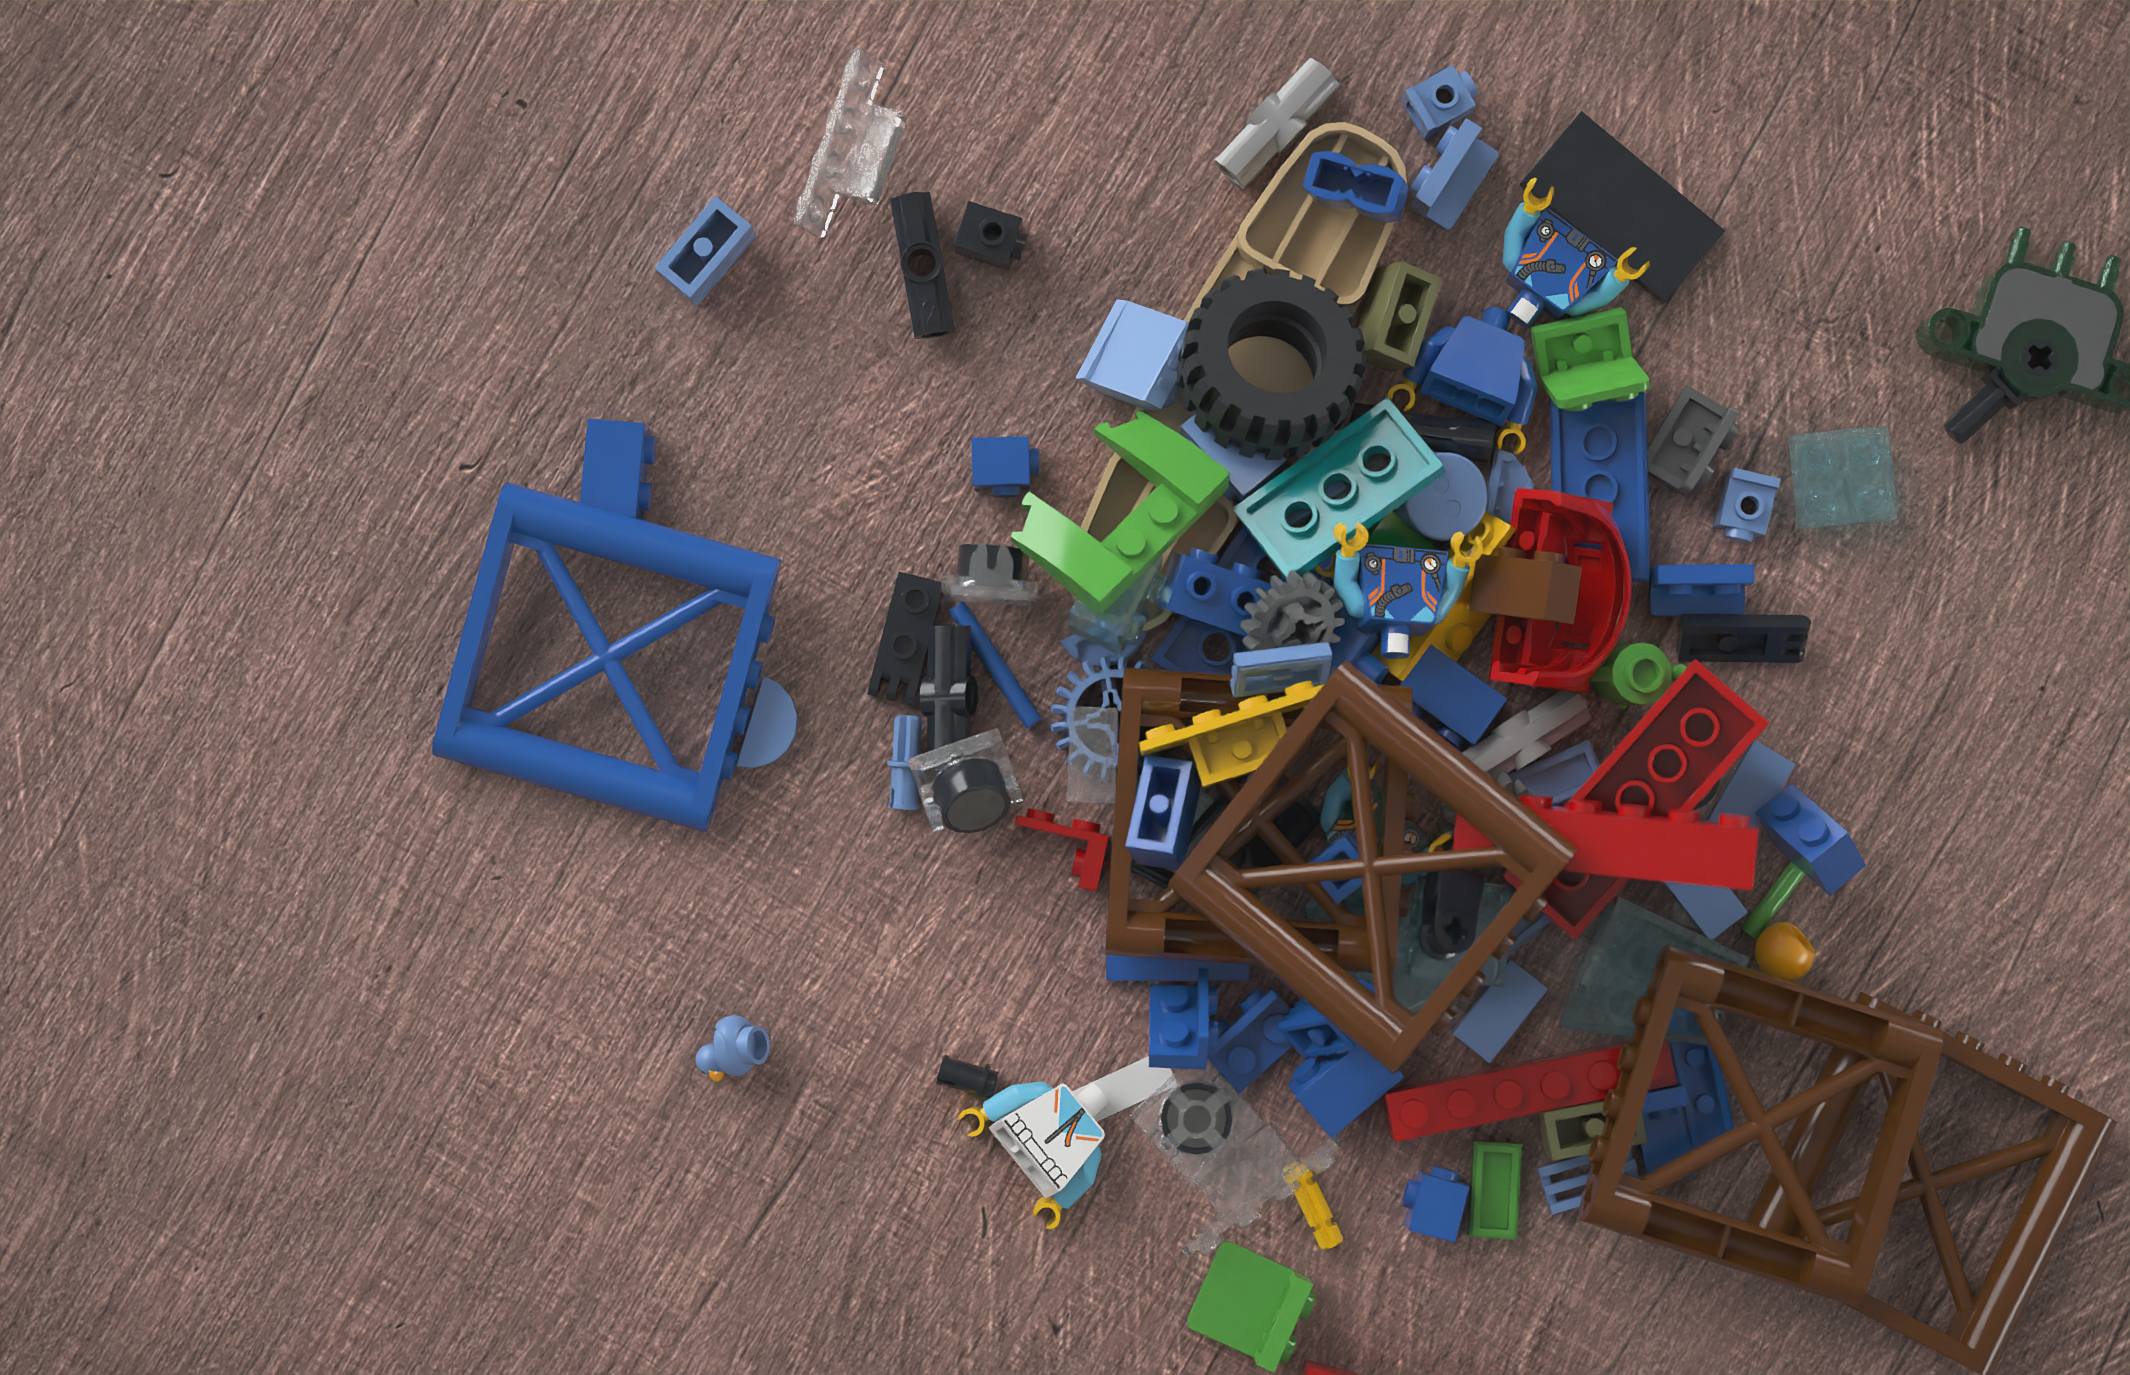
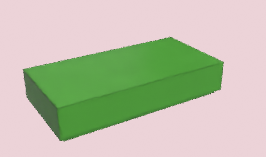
[1467,1140,1522,1240]

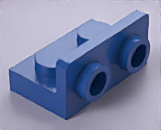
[1649,564,1754,616]
[1149,968,1218,1070]
[1207,987,1292,1093]

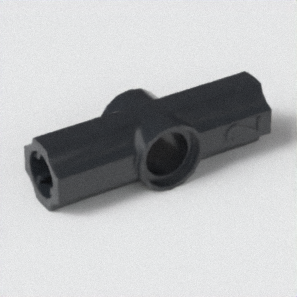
[890,192,955,339]
[920,625,978,768]

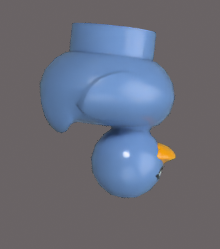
[696,1015,770,1082]

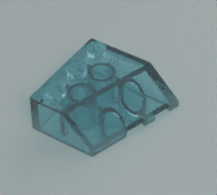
[1558,897,1750,1045]

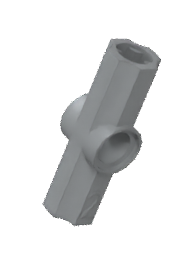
[1214,57,1340,190]
[1462,690,1593,781]

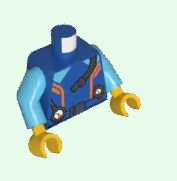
[1503,178,1650,328]
[1333,521,1483,659]

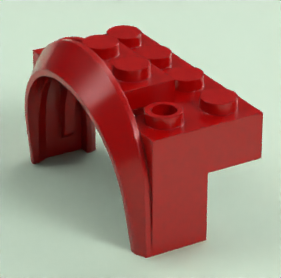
[1489,488,1631,693]

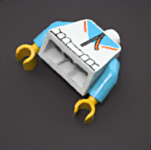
[958,1082,1109,1229]

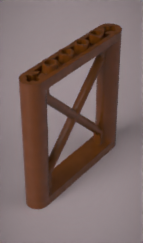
[1168,660,1579,1074]
[1105,668,1415,975]
[1579,943,1943,1307]
[1746,992,2117,1375]

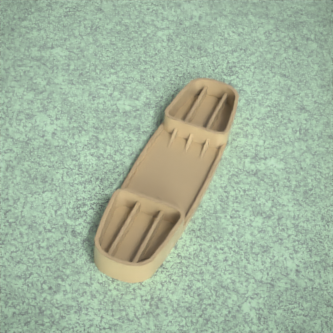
[1070,122,1407,634]

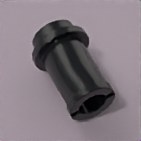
[936,1055,999,1101]

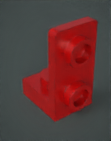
[1014,808,1109,892]

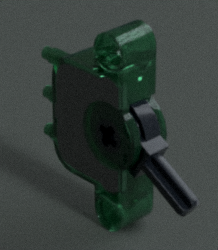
[1916,227,2130,444]

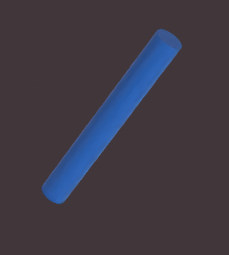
[949,601,1042,729]

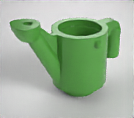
[1545,639,1687,709]

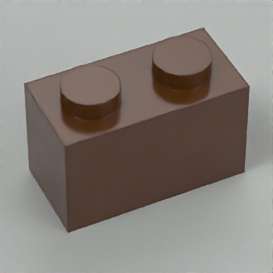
[1469,547,1582,624]

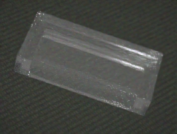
[1067,706,1118,804]

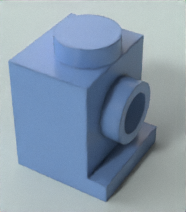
[1400,65,1478,141]
[1713,468,1780,543]

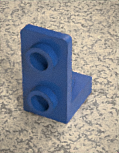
[1640,1082,1695,1179]

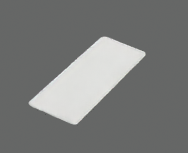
[1072,1056,1177,1122]

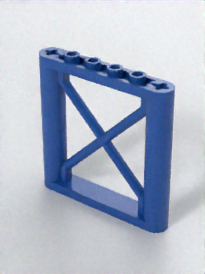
[432,482,782,832]

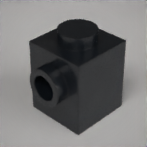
[954,201,1029,271]

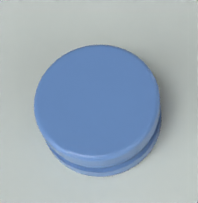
[1395,452,1488,541]

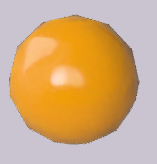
[1755,922,1815,982]

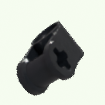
[1419,869,1484,961]

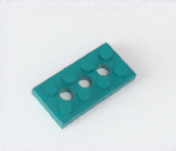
[1233,397,1446,580]

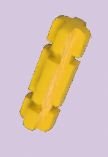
[1284,1158,1343,1250]

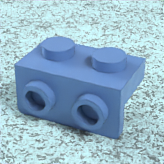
[1409,118,1498,231]

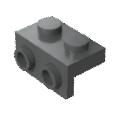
[1648,385,1740,496]

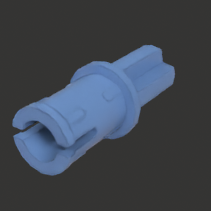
[887,715,925,810]

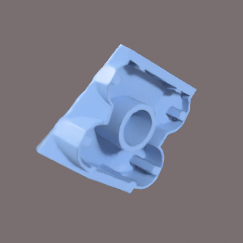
[1076,299,1189,411]

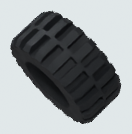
[1177,269,1367,460]

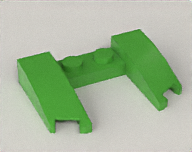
[1011,411,1231,617]

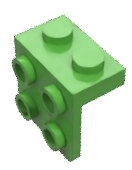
[1530,307,1650,412]
[1187,1241,1317,1373]

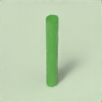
[1740,862,1805,940]

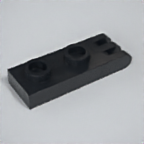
[867,571,945,706]
[1676,614,1811,663]

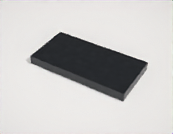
[1520,111,1726,304]

